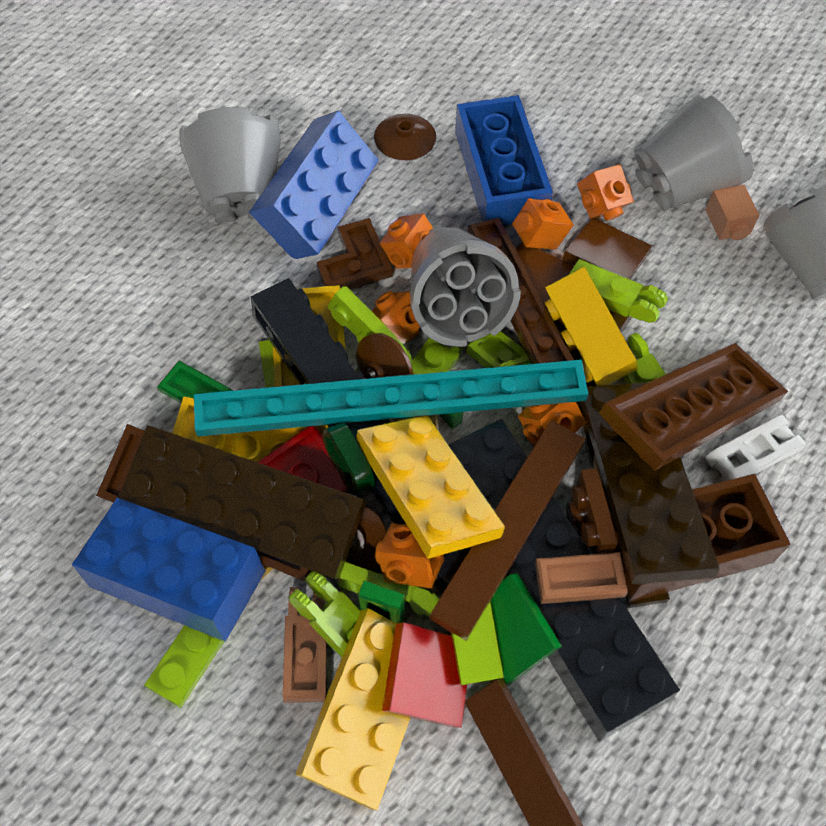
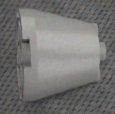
[635,95,753,211]
[179,107,281,223]
[764,186,826,300]
[410,227,521,347]

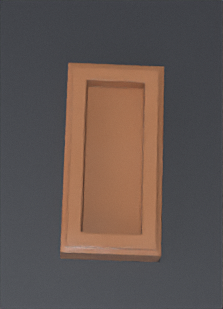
[535,552,627,604]

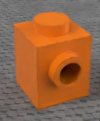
[512,198,574,250]

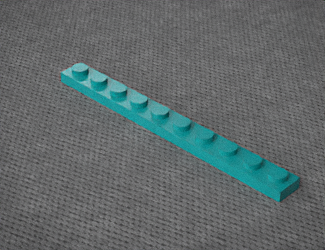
[194,360,588,437]

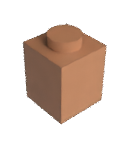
[705,185,760,240]

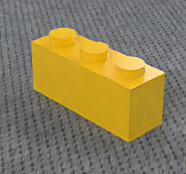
[544,267,638,386]

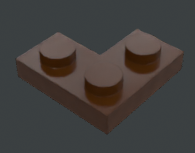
[316,218,393,289]
[566,468,618,554]

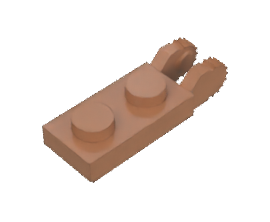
[283,587,327,703]

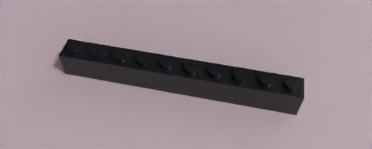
[251,278,472,594]

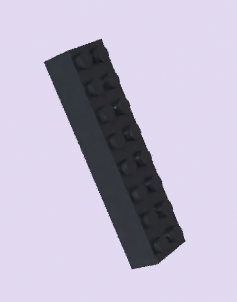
[448,419,680,742]

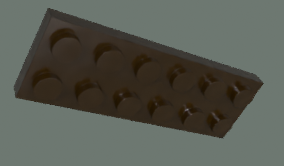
[580,382,720,585]
[118,425,367,580]

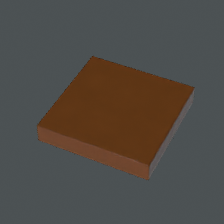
[562,218,652,280]

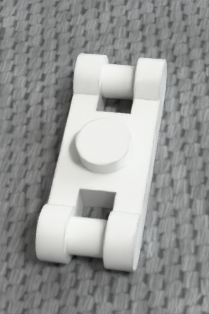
[705,415,807,482]

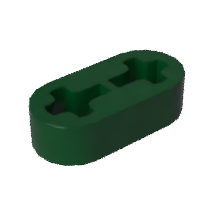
[322,423,375,496]

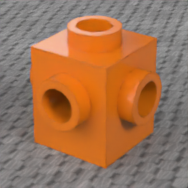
[577,164,634,221]
[379,213,433,269]
[372,291,420,345]
[518,402,586,446]
[375,523,444,588]

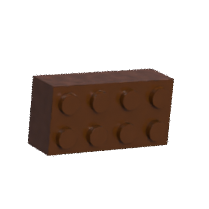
[609,474,791,603]

